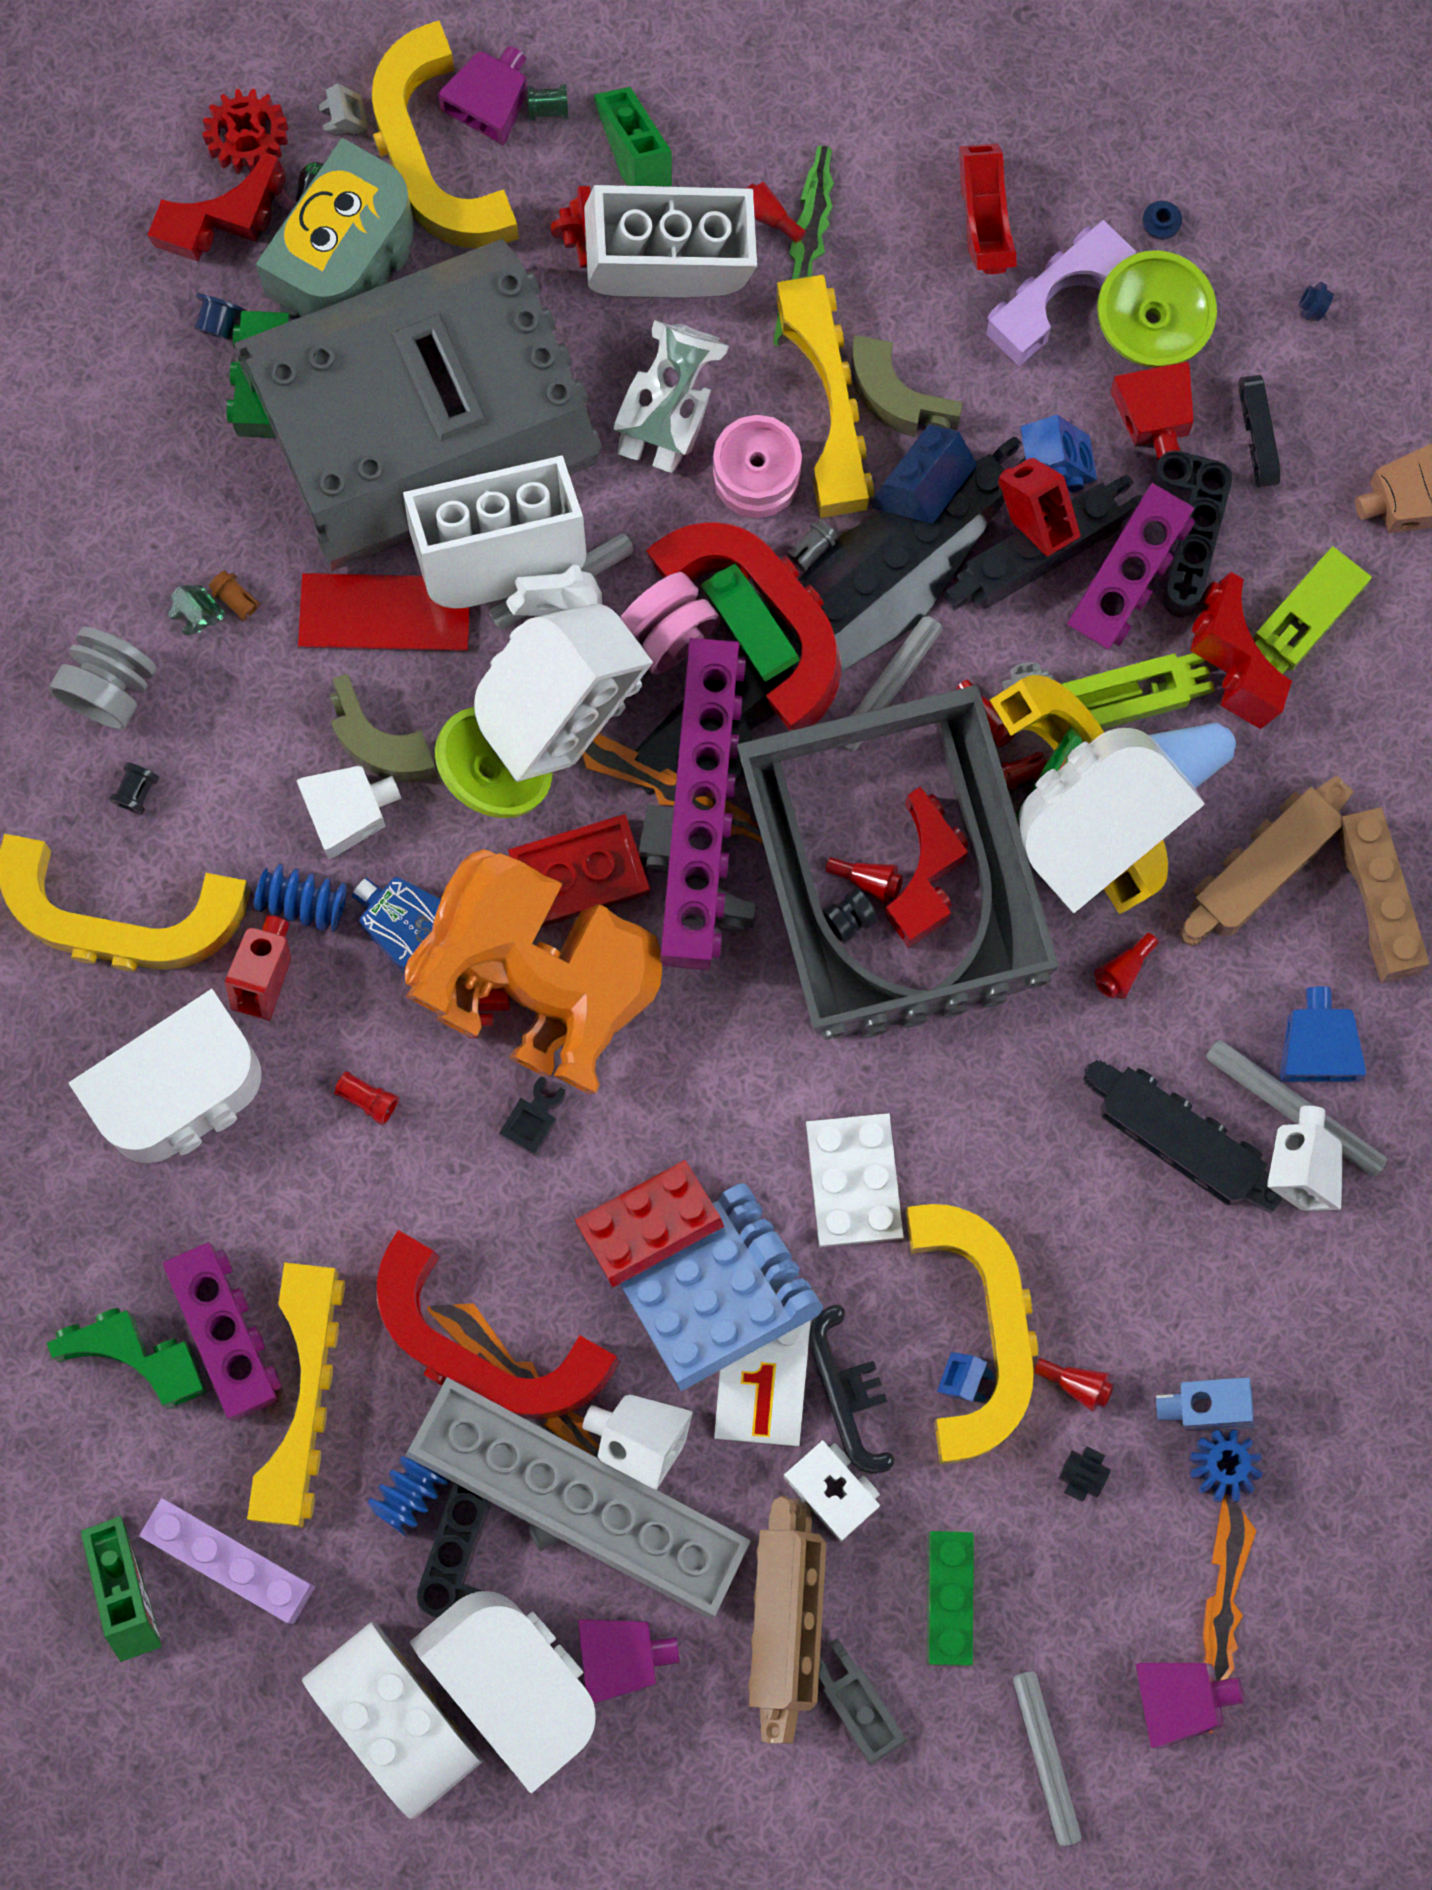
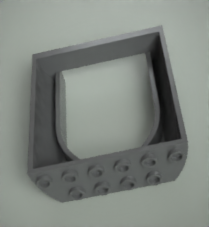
[737,685,1059,1040]

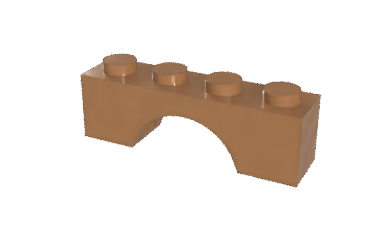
[1336,807,1430,983]

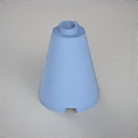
[1149,723,1236,789]

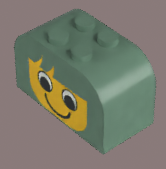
[255,138,414,317]

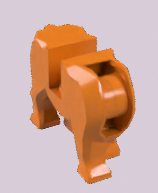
[404,849,662,1095]

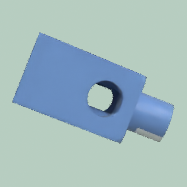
[1156,1377,1255,1430]

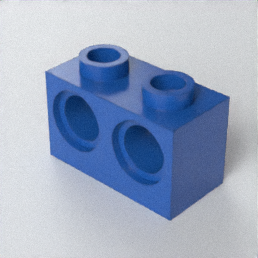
[1020,414,1097,493]

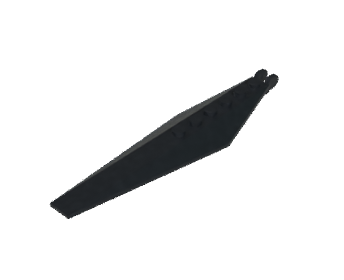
[622,436,1026,795]

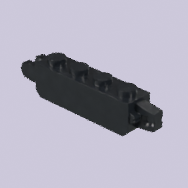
[945,474,1143,611]
[1083,1059,1283,1214]

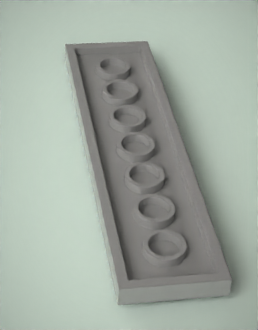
[405,1378,751,1620]

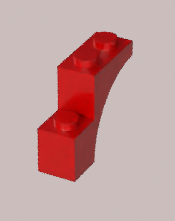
[959,143,1017,275]
[147,152,286,262]
[1190,572,1292,729]
[885,786,969,948]

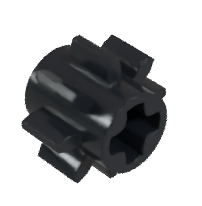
[1058,1446,1111,1502]

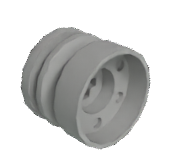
[48,627,157,730]

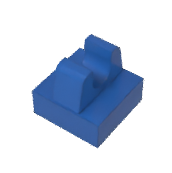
[937,1352,994,1403]

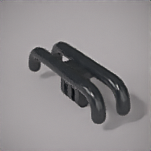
[809,1304,895,1474]

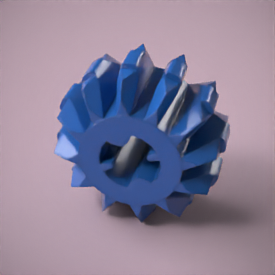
[1189,1429,1263,1503]

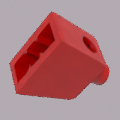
[1110,362,1194,461]
[998,458,1081,557]
[224,916,291,1021]

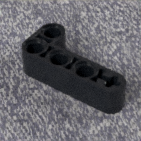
[1153,450,1232,618]
[417,1482,491,1618]

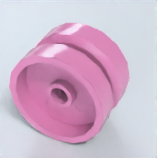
[713,415,802,518]
[620,572,721,675]

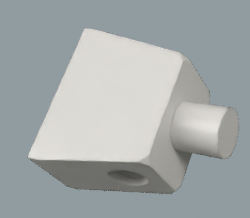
[297,766,402,859]
[1268,1106,1342,1211]
[583,1395,693,1490]

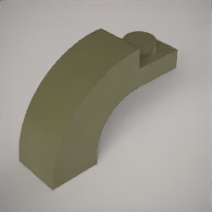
[852,335,963,437]
[329,673,438,782]

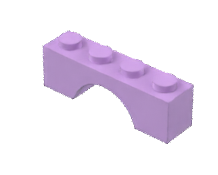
[986,220,1136,367]
[139,1498,316,1625]

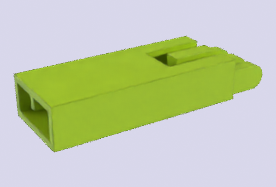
[1253,546,1372,674]
[1061,653,1215,730]

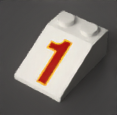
[714,1321,810,1446]

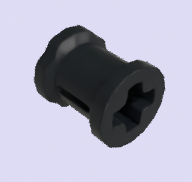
[109,762,159,815]

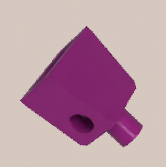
[438,46,528,146]
[578,1619,680,1704]
[1135,1663,1244,1749]

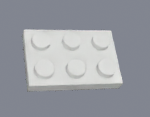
[806,1113,903,1248]

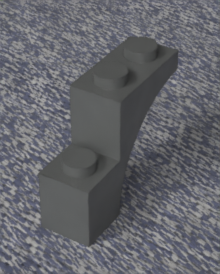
[639,804,756,932]

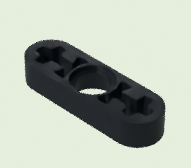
[1238,375,1281,488]

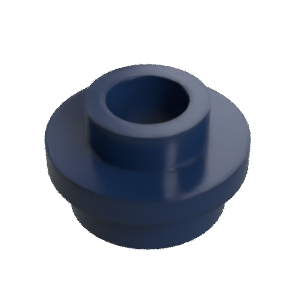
[1142,201,1182,240]
[1298,282,1334,321]

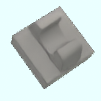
[319,83,368,135]

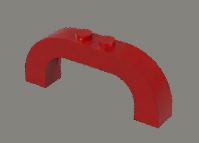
[646,522,842,731]
[376,1230,620,1420]

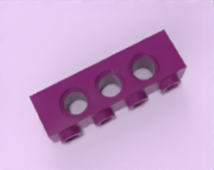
[1065,483,1196,650]
[162,1242,283,1422]

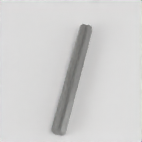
[1206,1040,1387,1177]

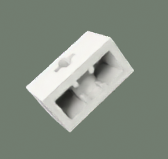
[783,1440,880,1543]

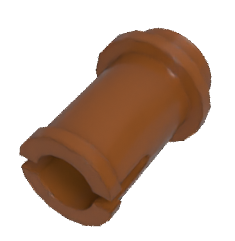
[209,570,261,622]

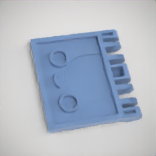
[620,1183,823,1391]

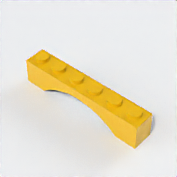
[776,274,874,518]
[247,1262,345,1528]

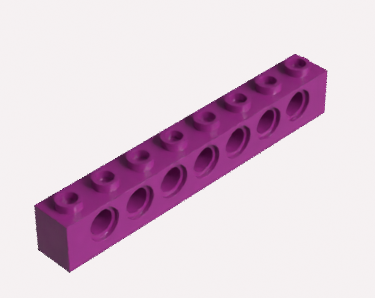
[660,638,746,971]

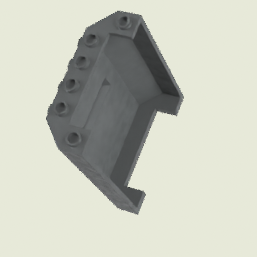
[235,239,602,572]

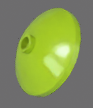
[1097,250,1217,368]
[435,707,552,818]

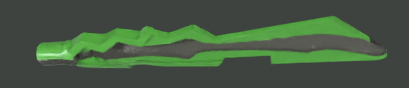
[773,146,834,346]

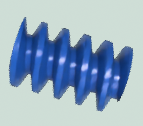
[254,863,346,932]
[367,1443,450,1538]

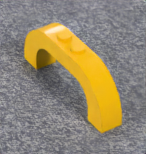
[372,20,519,248]
[990,675,1168,915]
[0,834,251,972]
[906,1204,1038,1465]

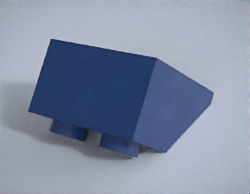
[870,425,977,524]

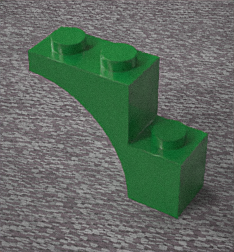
[46,1308,208,1409]

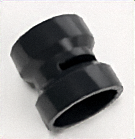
[822,887,879,944]

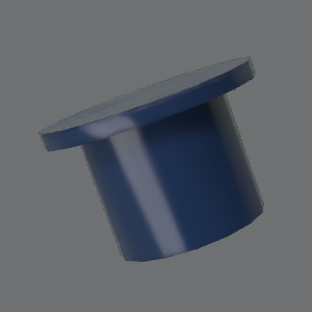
[194,293,246,340]

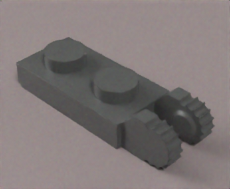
[819,1638,907,1765]

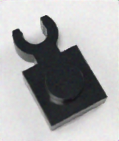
[499,1077,566,1157]

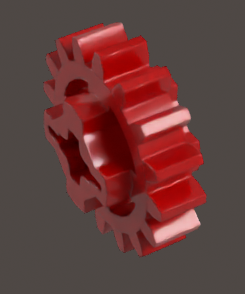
[202,89,289,174]

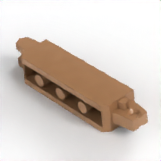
[1179,775,1354,947]
[748,1496,826,1744]

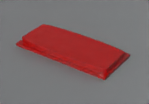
[298,573,470,651]

